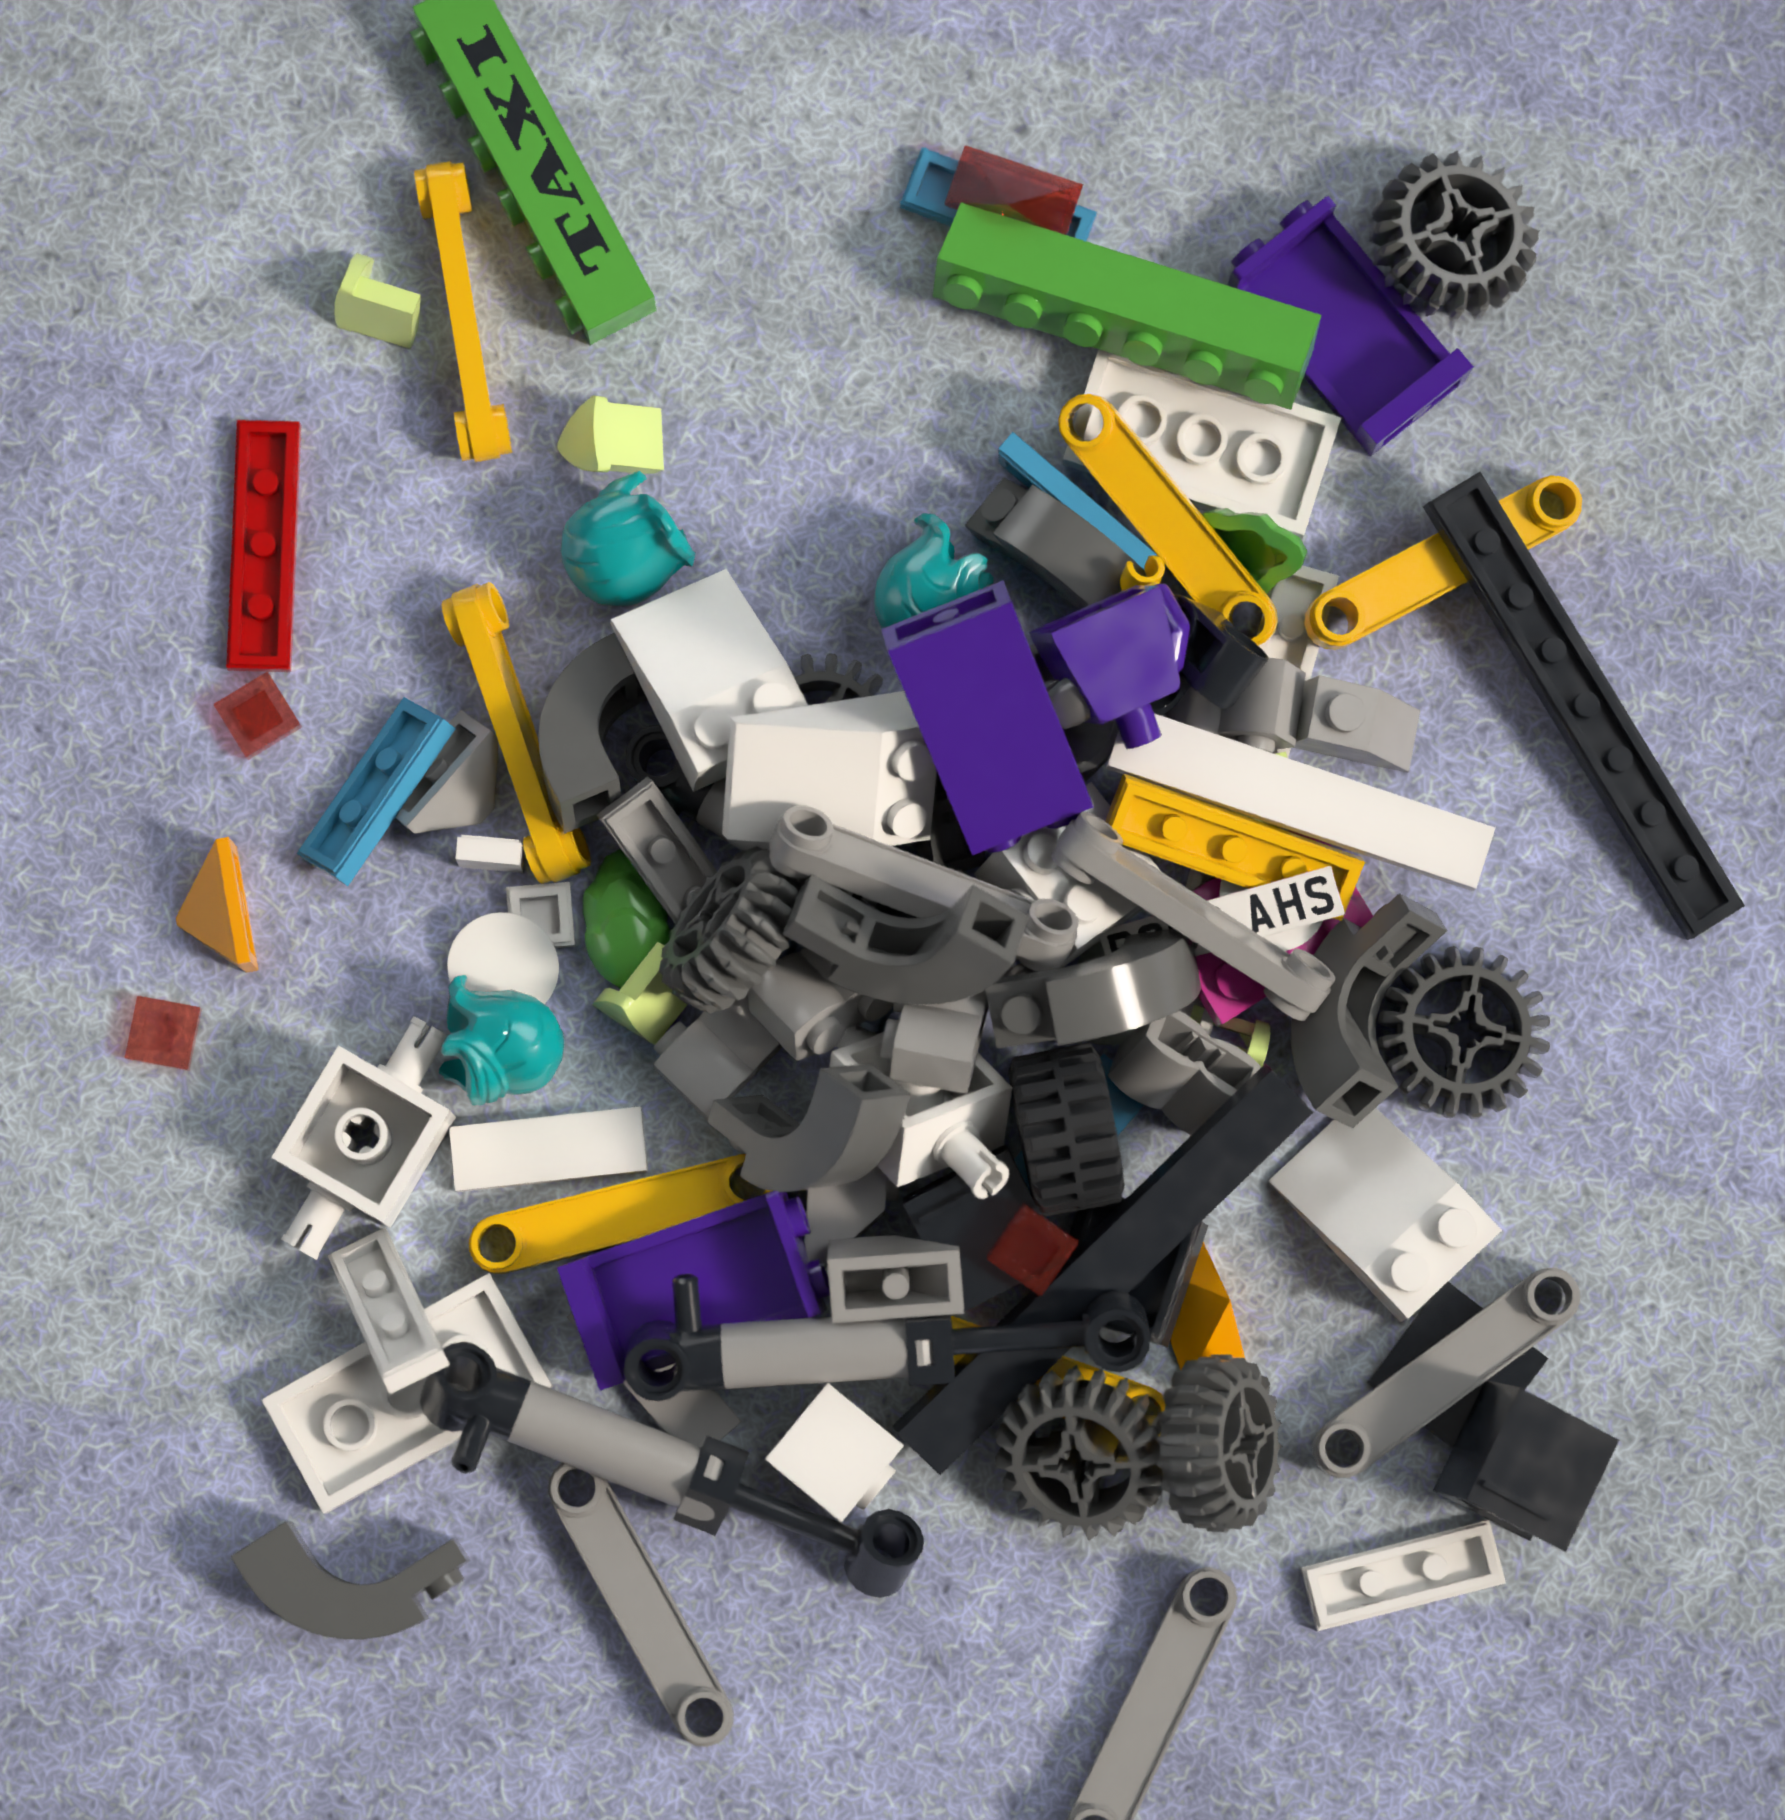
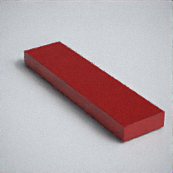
[226,420,301,672]

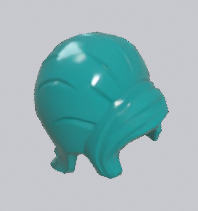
[560,471,696,607]
[874,513,994,629]
[439,975,564,1106]

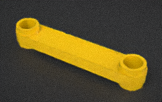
[414,161,512,462]
[1058,394,1278,646]
[1304,475,1582,650]
[441,582,591,884]
[469,1154,771,1274]

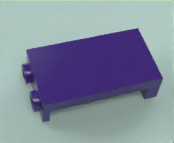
[1227,196,1474,457]
[881,581,1094,855]
[556,1191,830,1391]

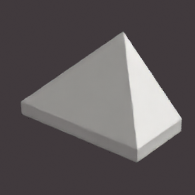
[395,710,498,834]

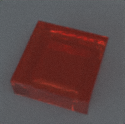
[213,671,302,760]
[125,996,202,1071]
[986,1203,1079,1296]

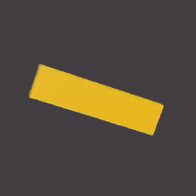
[1105,773,1365,921]

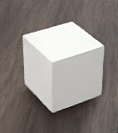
[765,1383,904,1523]

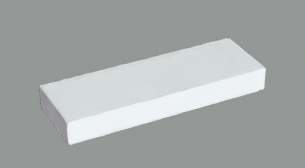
[449,1106,648,1192]
[327,1227,450,1394]
[1300,1520,1506,1631]

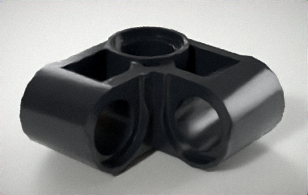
[1150,594,1269,716]

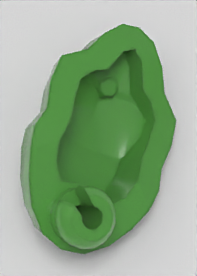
[1202,508,1308,594]
[582,849,670,989]

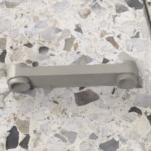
[769,806,1078,972]
[1051,812,1336,1021]
[1312,1268,1580,1478]
[548,1463,734,1747]
[1066,1567,1237,1820]

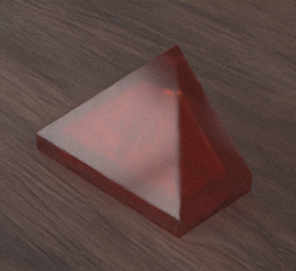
[945,145,1084,235]

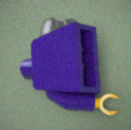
[1029,555,1190,749]

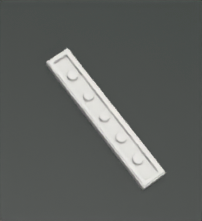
[1106,714,1495,891]

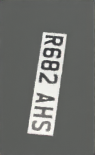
[1100,866,1345,956]

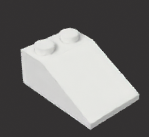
[610,569,808,792]
[722,691,937,846]
[1268,1108,1502,1322]

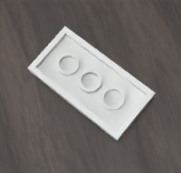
[1062,349,1341,540]
[262,1273,553,1514]

